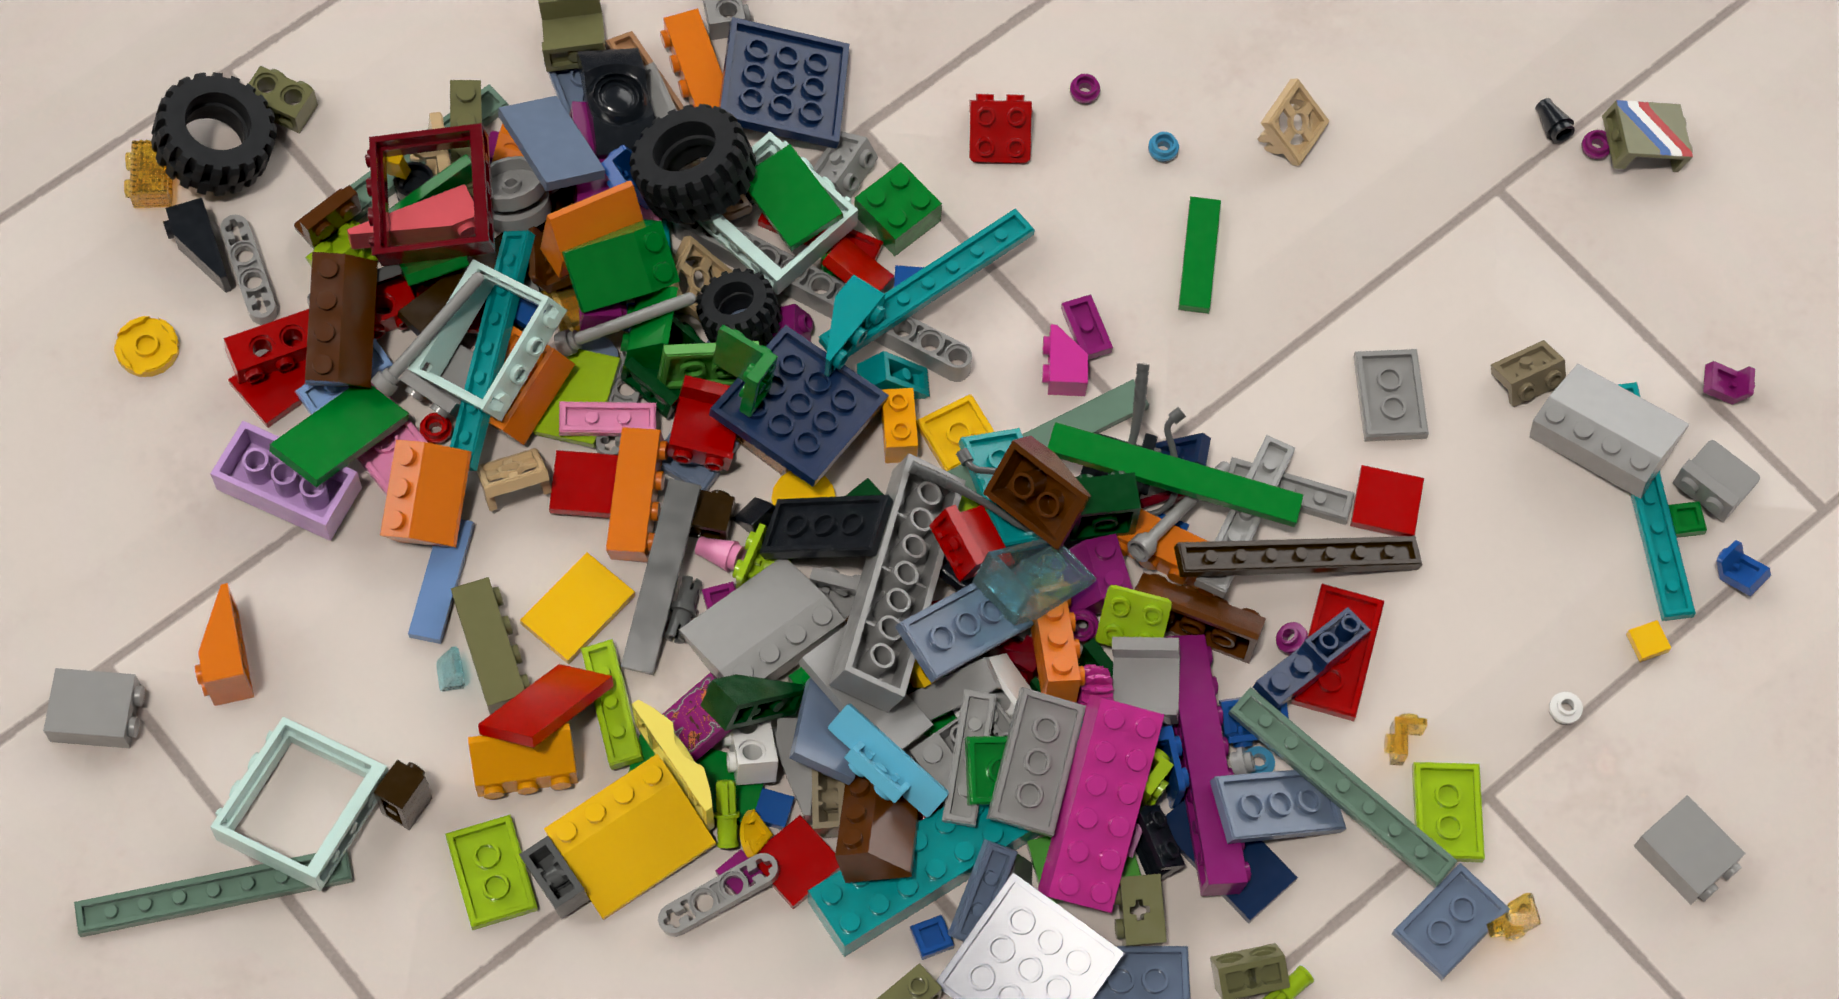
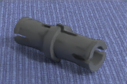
[664,576,702,644]

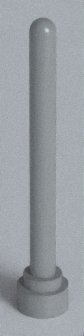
[370,272,484,397]
[554,292,696,357]
[1127,461,1230,562]

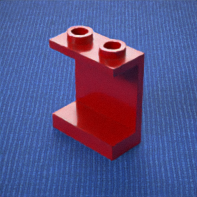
[667,375,736,471]

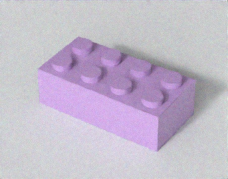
[210,421,362,541]

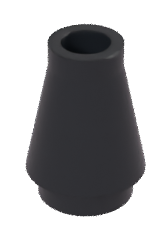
[1535,98,1575,143]

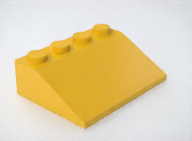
[544,753,717,920]

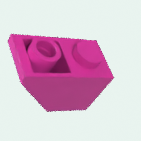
[1042,324,1088,396]

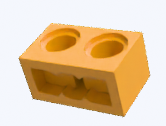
[881,388,918,463]

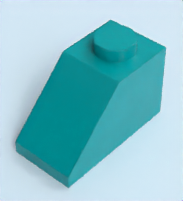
[856,351,930,399]

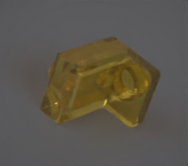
[1384,713,1427,766]
[1486,893,1542,941]

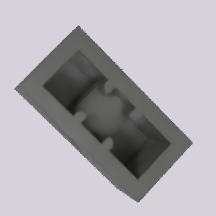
[519,836,590,919]

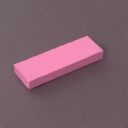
[559,401,656,436]

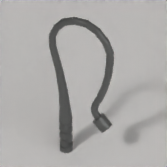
[1128,363,1186,516]
[908,448,1033,532]

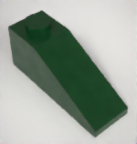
[700,674,805,731]

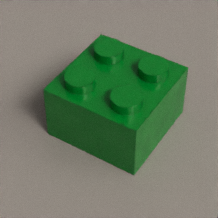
[854,162,942,256]

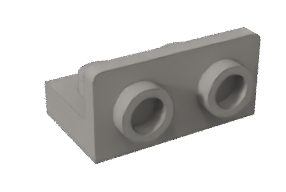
[813,131,878,198]

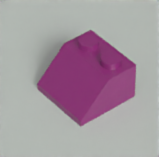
[1049,534,1133,615]

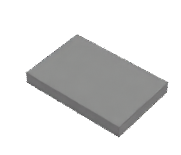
[1353,349,1429,442]

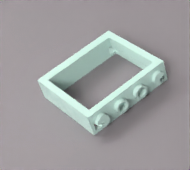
[696,131,858,295]
[408,259,567,421]
[210,717,388,891]

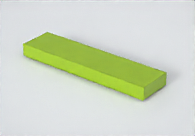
[581,639,644,770]

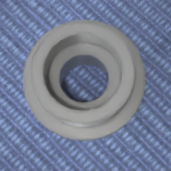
[1230,746,1256,775]

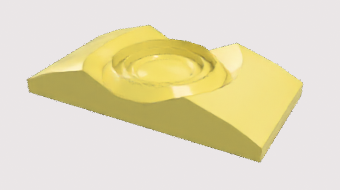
[632,700,715,831]

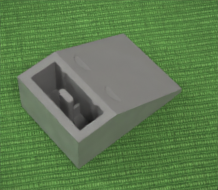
[910,699,1012,804]

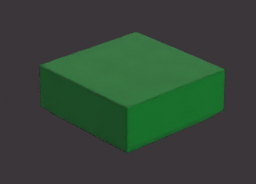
[1668,501,1707,538]

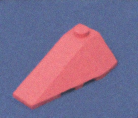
[347,184,475,249]

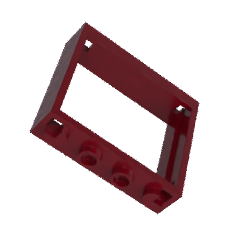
[365,123,495,266]

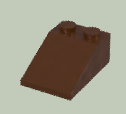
[983,435,1091,550]

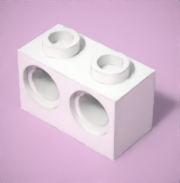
[722,720,778,785]

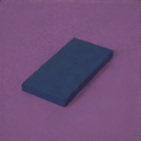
[1166,799,1298,924]

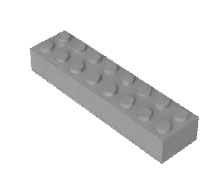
[828,453,966,713]

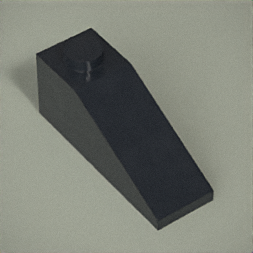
[163,197,232,293]

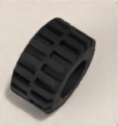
[696,268,782,345]

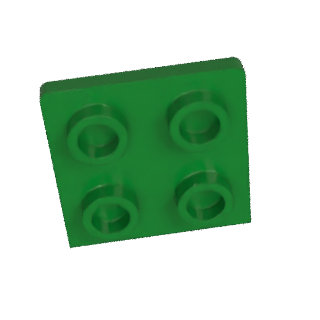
[713,325,778,417]

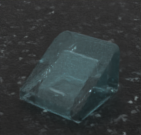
[436,646,465,692]

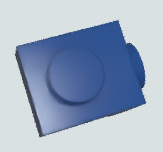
[1716,540,1771,596]

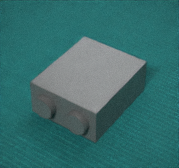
[43,668,145,748]
[1634,795,1746,905]

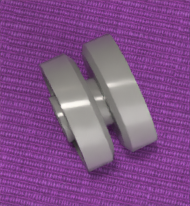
[490,156,553,233]

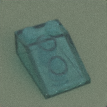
[972,539,1096,626]

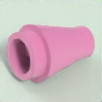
[695,536,746,572]

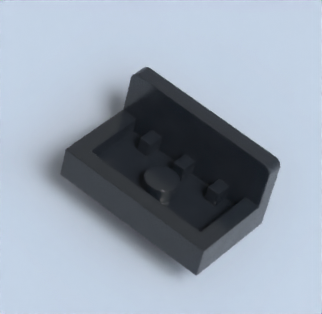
[1135,805,1185,881]

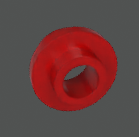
[419,413,452,444]

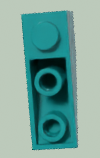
[825,274,886,377]

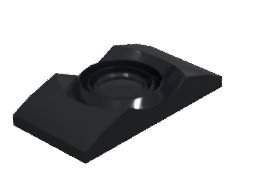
[576,48,655,159]

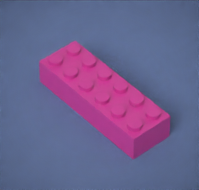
[1038,694,1165,913]

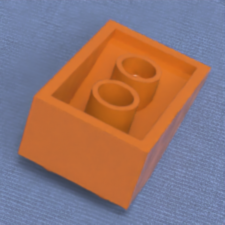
[195,583,254,706]

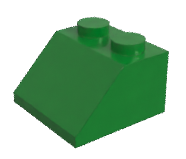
[620,286,678,370]

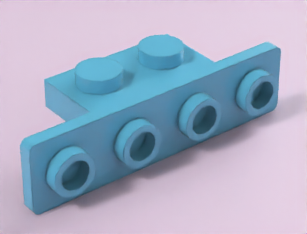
[828,704,949,817]

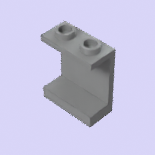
[1112,637,1180,727]

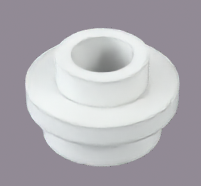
[1549,692,1583,724]

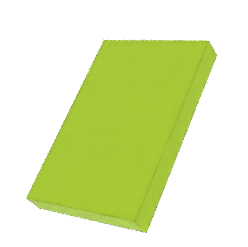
[533,349,622,448]
[1412,762,1485,863]
[445,815,538,931]

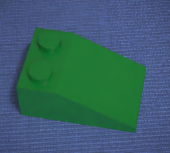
[562,219,680,313]

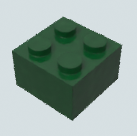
[1070,471,1141,541]

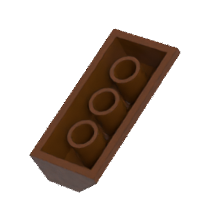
[305,252,378,389]
[1135,572,1266,664]
[835,774,919,883]

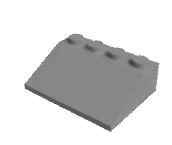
[1529,364,1689,499]
[679,559,845,680]

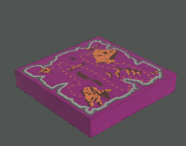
[662,672,733,762]

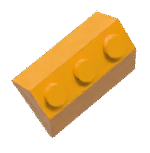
[468,723,578,799]

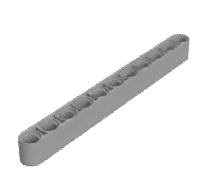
[672,221,972,382]

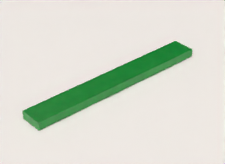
[1047,422,1304,527]

